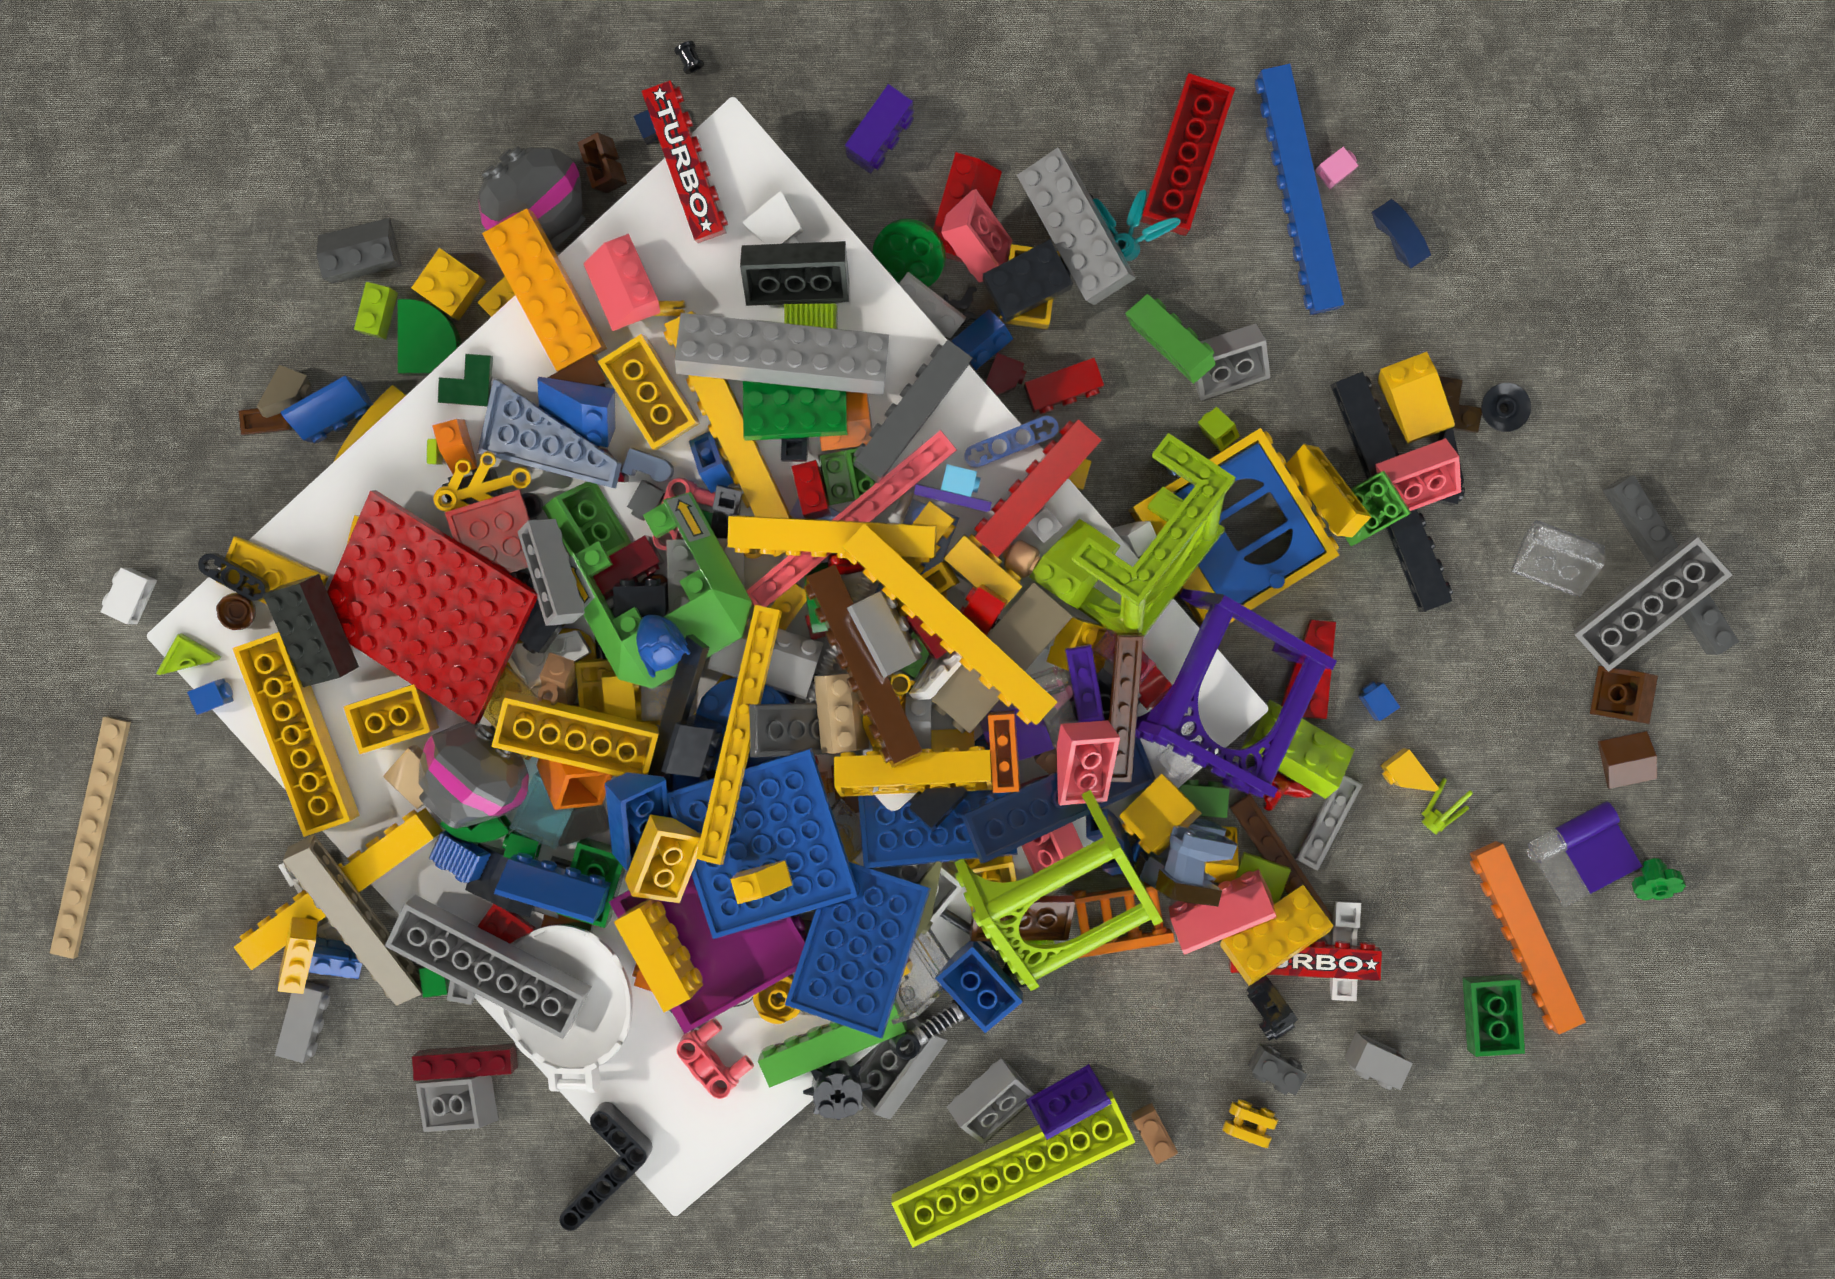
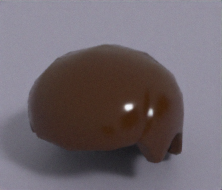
[216,593,256,630]

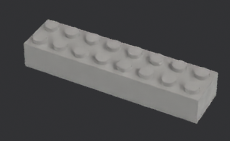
[674,313,889,395]
[385,895,592,1039]

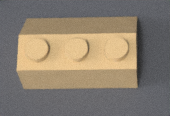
[814,673,869,754]

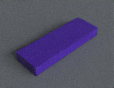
[1065,644,1105,723]

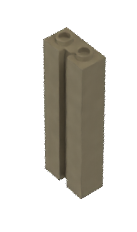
[931,582,1073,734]

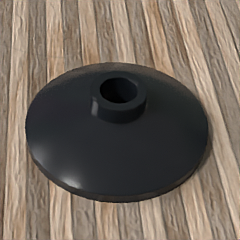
[1481,383,1531,432]

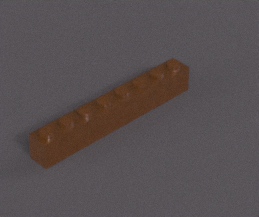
[804,565,923,768]

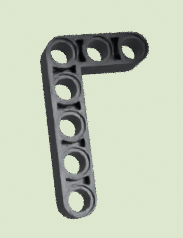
[559,1102,653,1231]

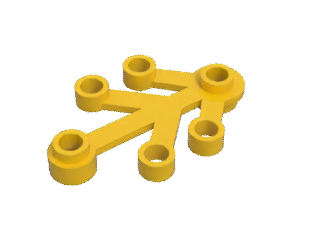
[433,451,531,512]

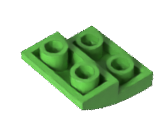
[818,448,877,506]

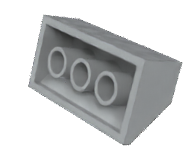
[708,619,824,700]
[859,1014,948,1119]

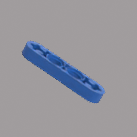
[964,416,1059,468]

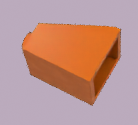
[536,758,612,810]

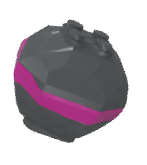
[478,146,585,249]
[418,721,529,829]

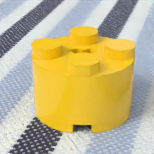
[753,975,800,1024]

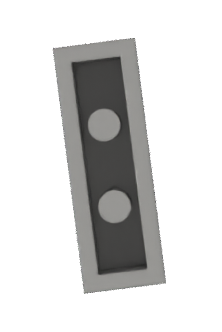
[275,981,330,1063]

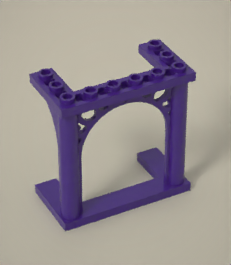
[1135,588,1337,798]

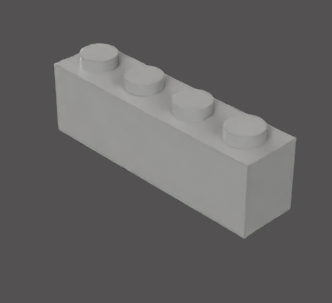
[518,519,585,626]

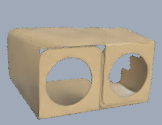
[383,745,424,809]

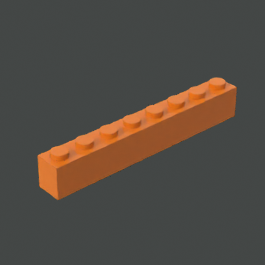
[1470,841,1586,1035]

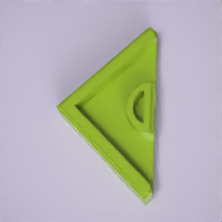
[156,633,221,675]

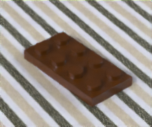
[969,895,1075,941]

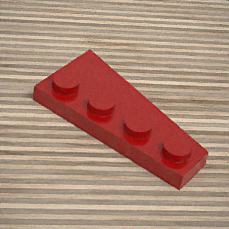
[1280,620,1336,719]

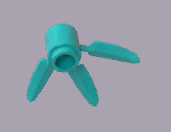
[1093,190,1181,261]

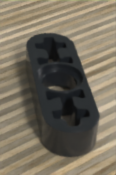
[198,553,270,601]

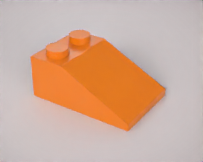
[820,391,872,451]

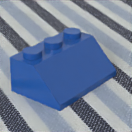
[281,375,373,444]
[935,941,1023,1033]

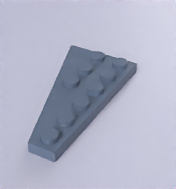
[477,379,622,488]

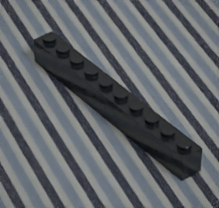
[1330,371,1453,612]

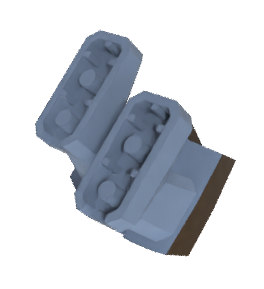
[1134,818,1238,907]

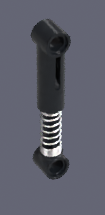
[889,963,1027,1060]

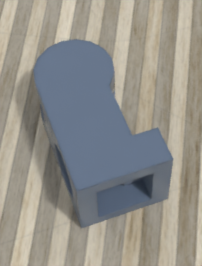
[621,448,674,482]

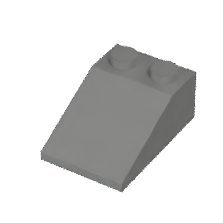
[416,1076,499,1132]

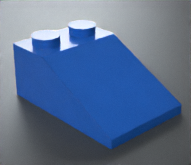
[537,377,616,448]

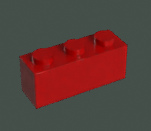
[1024,358,1104,415]

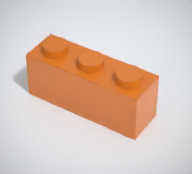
[988,710,1020,793]

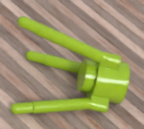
[1421,778,1473,835]

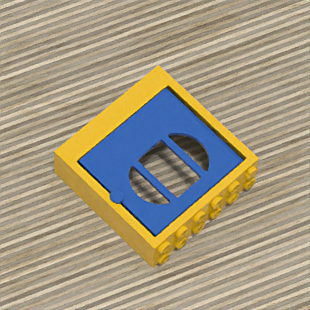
[1128,428,1339,627]

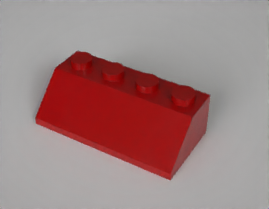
[933,152,1002,263]

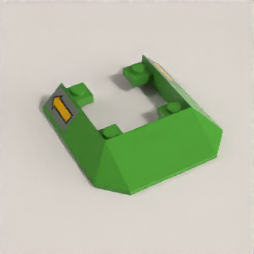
[569,492,753,689]

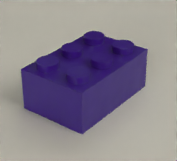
[845,84,914,174]

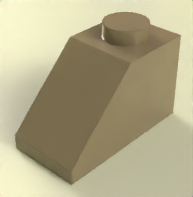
[257,365,312,418]

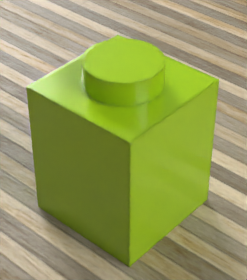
[1198,406,1240,452]

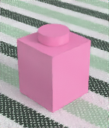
[1315,146,1358,189]

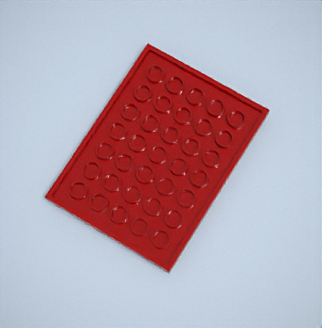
[327,490,537,724]

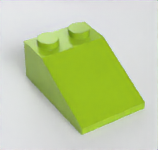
[1029,519,1121,609]

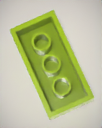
[1241,700,1355,799]

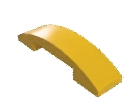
[334,385,406,461]

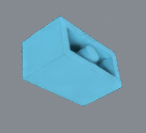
[941,464,981,497]

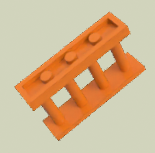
[1071,882,1175,958]

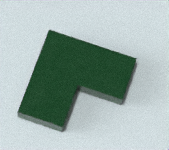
[437,354,493,407]

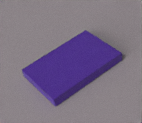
[914,484,992,512]
[1026,1064,1112,1140]

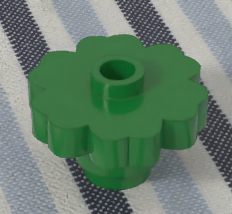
[1631,858,1686,900]

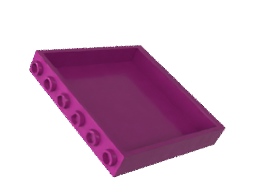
[609,874,807,1034]

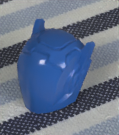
[636,615,691,678]

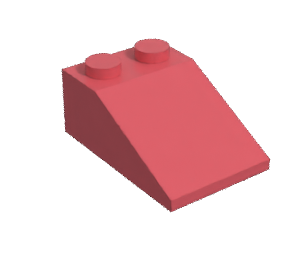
[1057,720,1120,805]

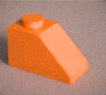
[432,419,478,474]

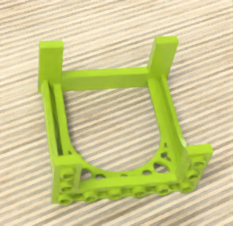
[1072,433,1236,638]
[954,790,1163,991]

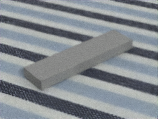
[1294,775,1363,871]

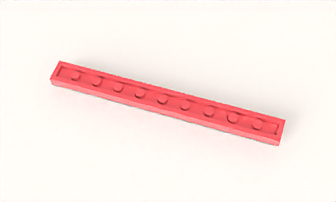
[746,430,957,607]

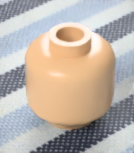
[1002,540,1041,578]

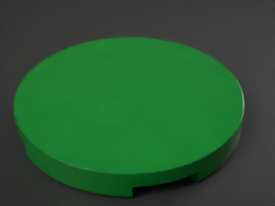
[872,219,946,287]

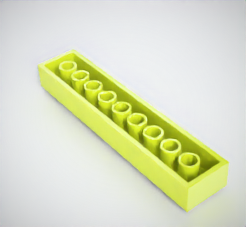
[891,1091,1135,1248]

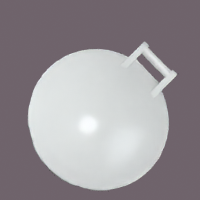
[499,925,633,1092]

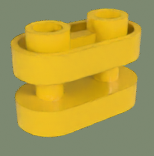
[1222,1099,1278,1148]

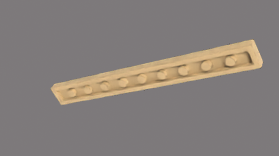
[50,716,131,959]

